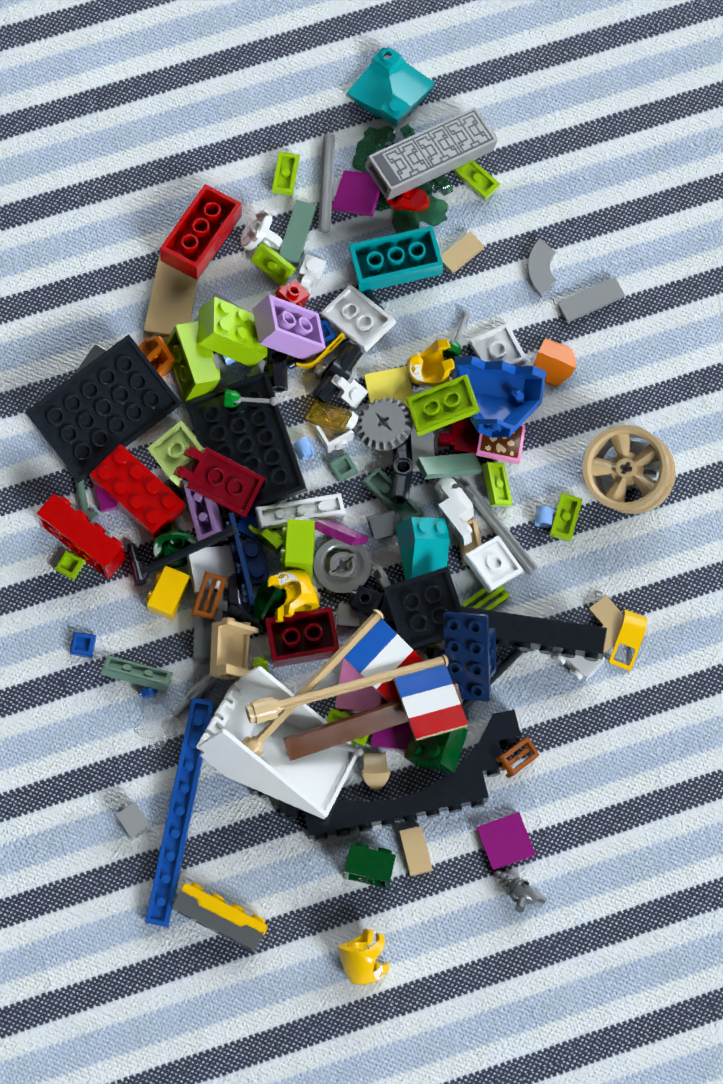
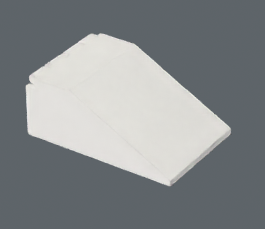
[196,666,358,819]

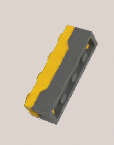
[172,882,268,953]

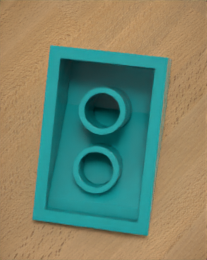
[395,517,450,580]

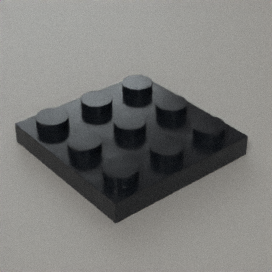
[384,566,463,650]

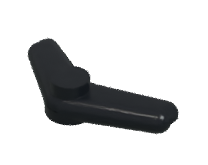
[227,574,266,635]

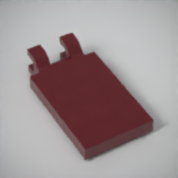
[438,417,479,455]
[173,446,265,518]

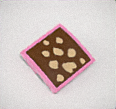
[476,424,526,464]

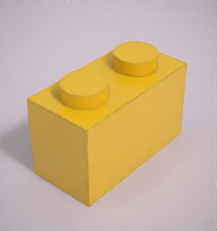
[145,565,191,621]

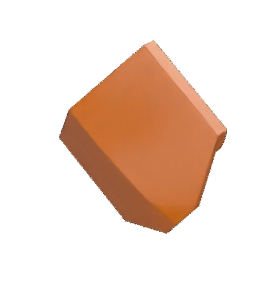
[138,336,176,377]
[533,338,577,387]

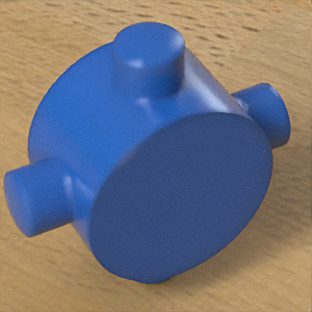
[509,388,525,404]
[138,687,158,699]

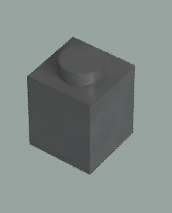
[366,509,402,540]

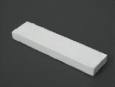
[255,493,346,530]

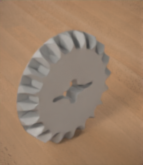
[356,397,413,451]
[314,538,372,594]

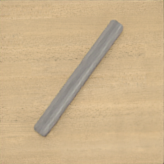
[318,133,335,233]
[465,484,537,575]

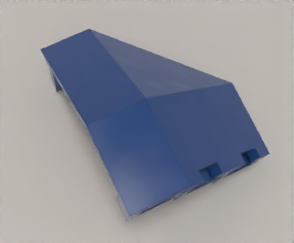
[452,356,546,438]

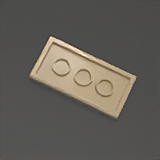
[144,254,199,337]

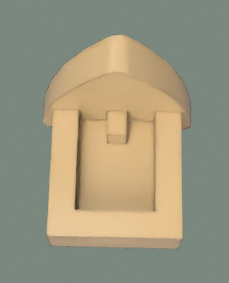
[362,752,390,791]

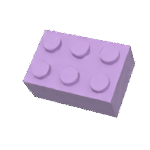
[253,295,326,362]

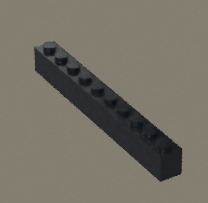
[381,594,607,661]

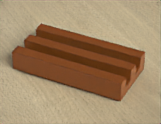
[192,571,227,621]
[496,736,540,778]

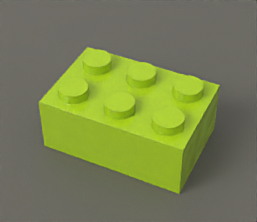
[198,296,267,368]
[165,321,220,402]
[281,519,315,583]

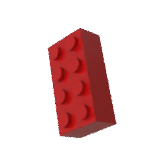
[160,184,242,280]
[89,444,186,540]
[36,494,126,580]

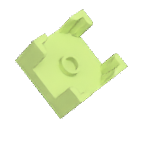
[147,421,204,488]

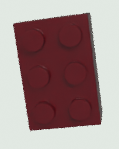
[265,607,339,668]

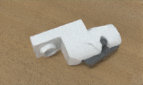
[434,477,474,547]

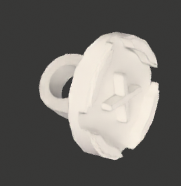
[240,210,283,250]

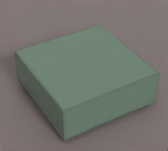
[328,453,358,483]

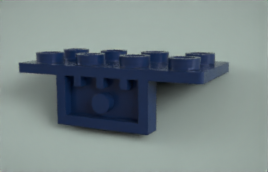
[226,512,270,609]
[443,612,497,701]

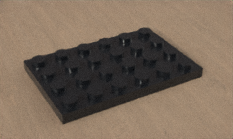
[24,334,182,483]
[185,371,308,522]

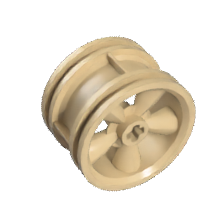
[583,425,676,514]

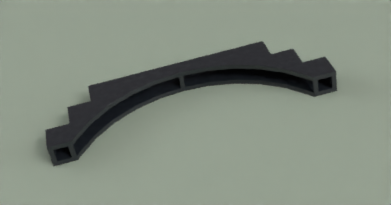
[252,709,521,842]

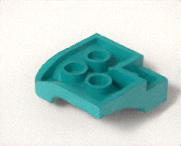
[347,47,435,128]

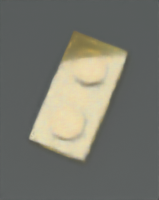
[305,401,352,433]

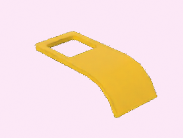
[296,333,345,370]
[609,609,647,671]

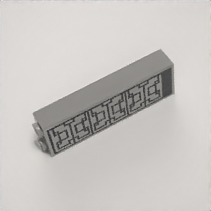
[365,107,498,201]

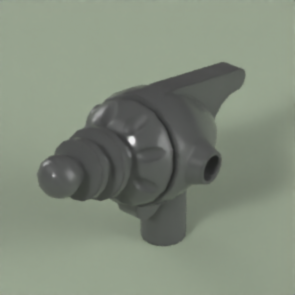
[494,871,547,913]

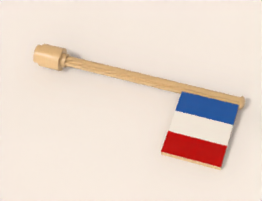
[241,609,424,757]
[245,654,468,741]

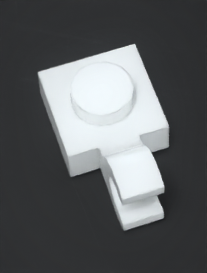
[299,254,326,292]
[331,374,368,409]

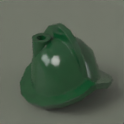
[153,523,198,568]
[254,580,285,623]

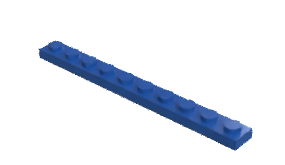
[145,698,215,928]

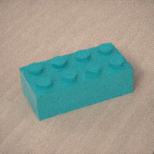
[349,226,443,293]

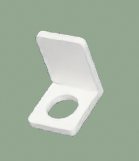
[315,425,354,453]

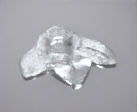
[134,704,180,749]

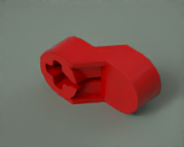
[386,189,430,212]

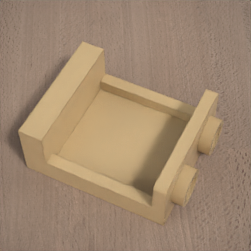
[210,617,259,682]

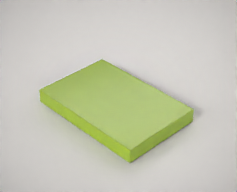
[406,374,480,436]

